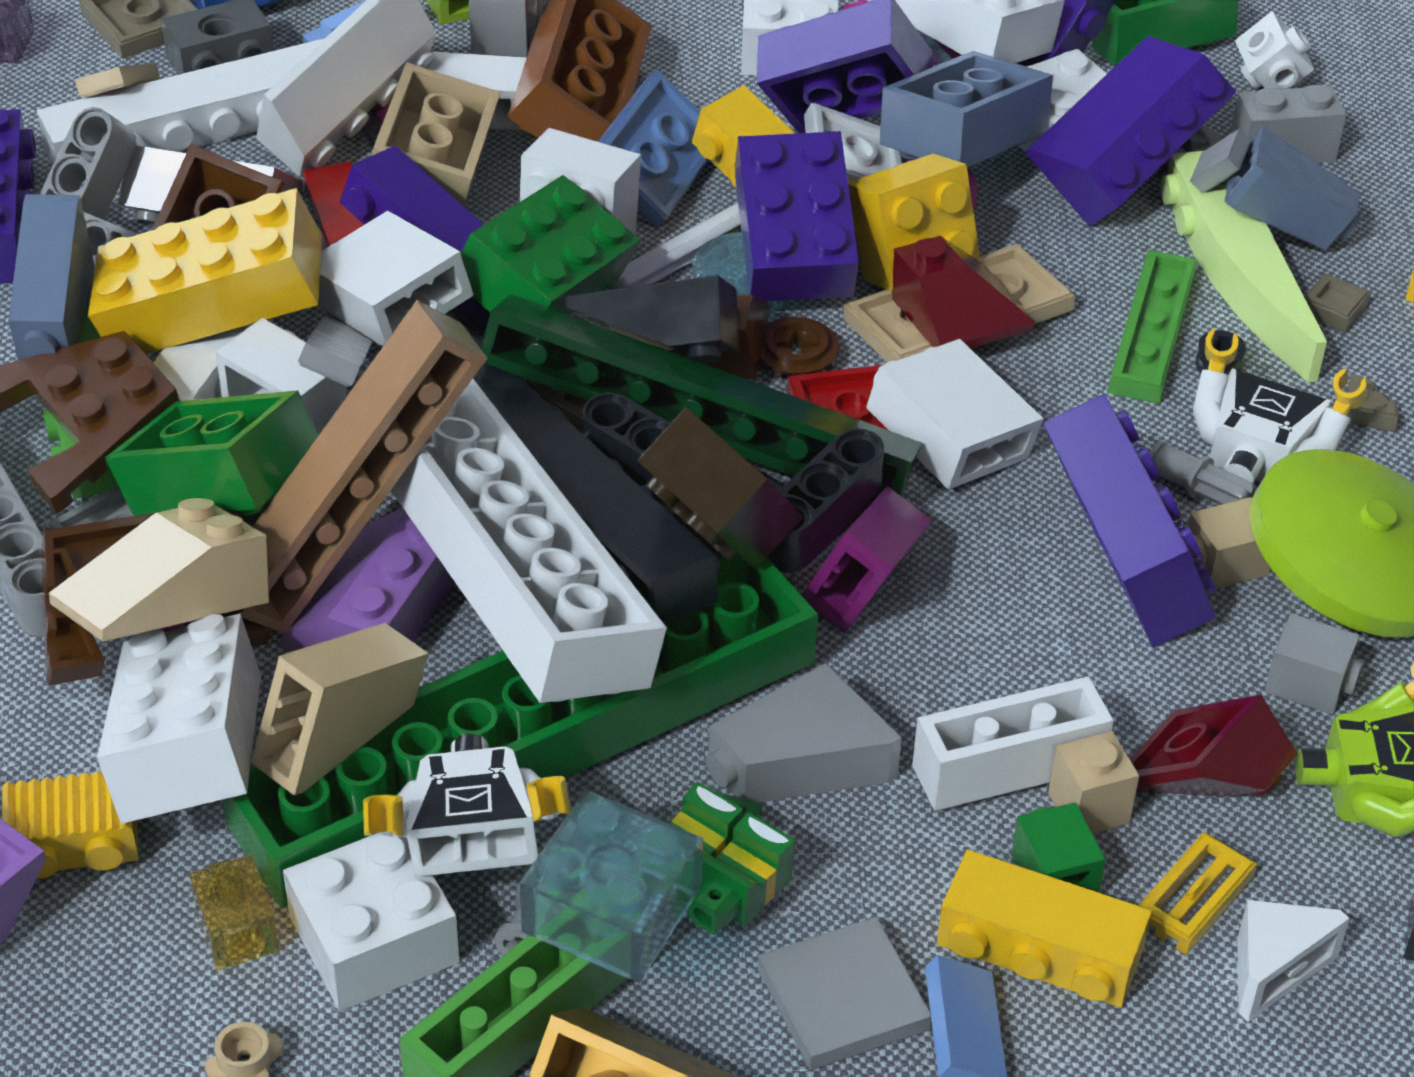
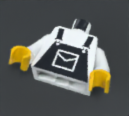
[1193,329,1368,483]
[363,733,572,877]

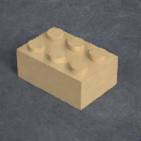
[371,62,501,207]

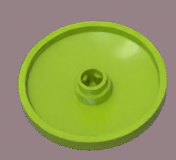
[1250,449,1414,637]

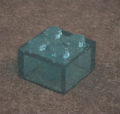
[520,789,703,983]

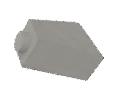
[706,663,902,803]

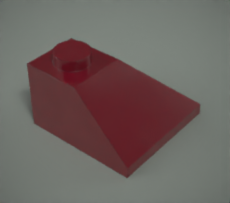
[892,235,1035,349]
[1130,695,1298,797]

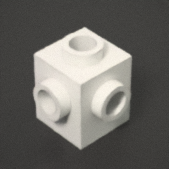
[1235,11,1315,90]

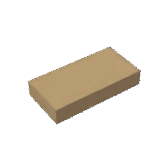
[75,63,160,98]

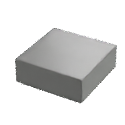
[1190,129,1250,193]

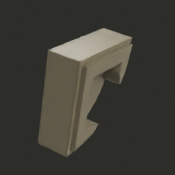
[1347,373,1399,433]

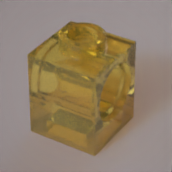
[189,854,279,971]

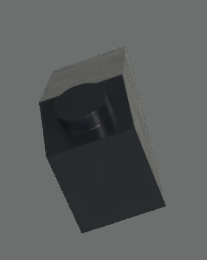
[565,275,739,364]

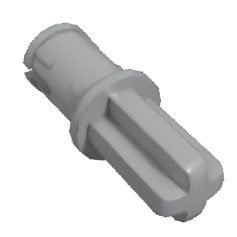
[1150,440,1256,505]

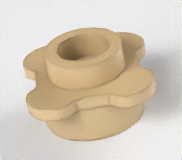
[205,1022,283,1077]

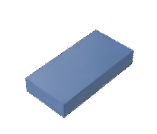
[925,955,1007,1077]

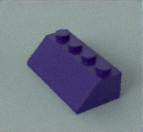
[1025,36,1236,227]

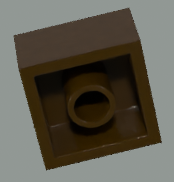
[637,407,803,570]

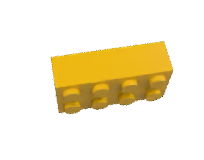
[88,188,322,354]

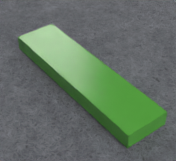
[1107,250,1198,404]

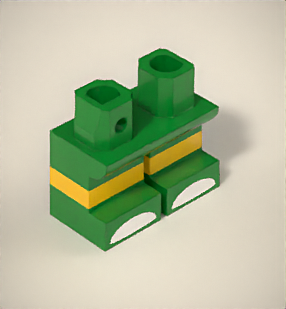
[640,781,796,935]

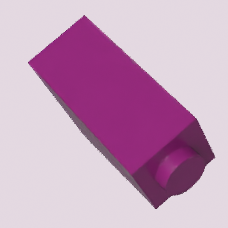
[801,486,933,634]

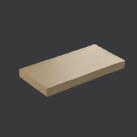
[843,243,1075,363]

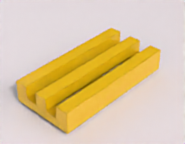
[1138,832,1257,955]

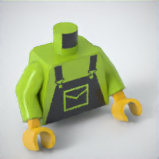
[1295,662,1414,837]

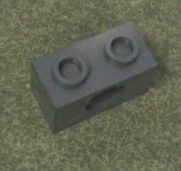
[161,0,273,75]

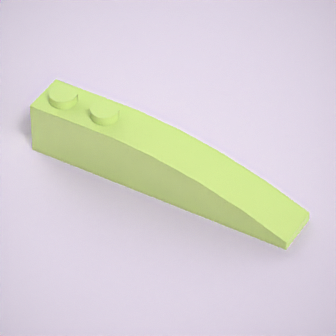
[1160,151,1327,382]

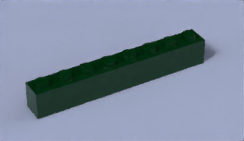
[481,294,922,497]

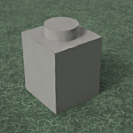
[1265,613,1364,715]

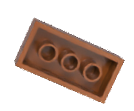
[507,0,652,141]

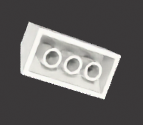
[256,0,436,177]

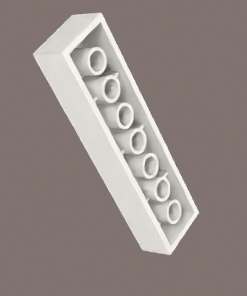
[357,372,667,703]

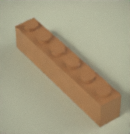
[236,300,488,634]

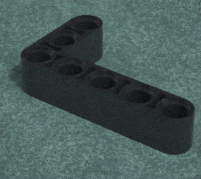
[583,392,884,573]

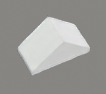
[1237,900,1350,1022]

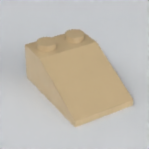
[49,498,269,642]

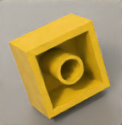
[848,153,981,291]

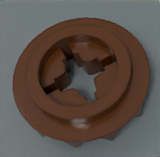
[759,317,839,379]

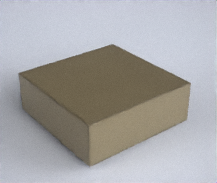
[1304,273,1371,333]

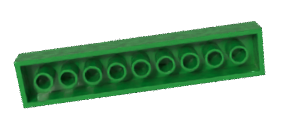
[222,555,818,909]

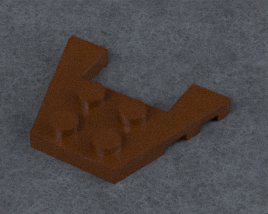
[0,331,180,514]
[41,513,272,686]

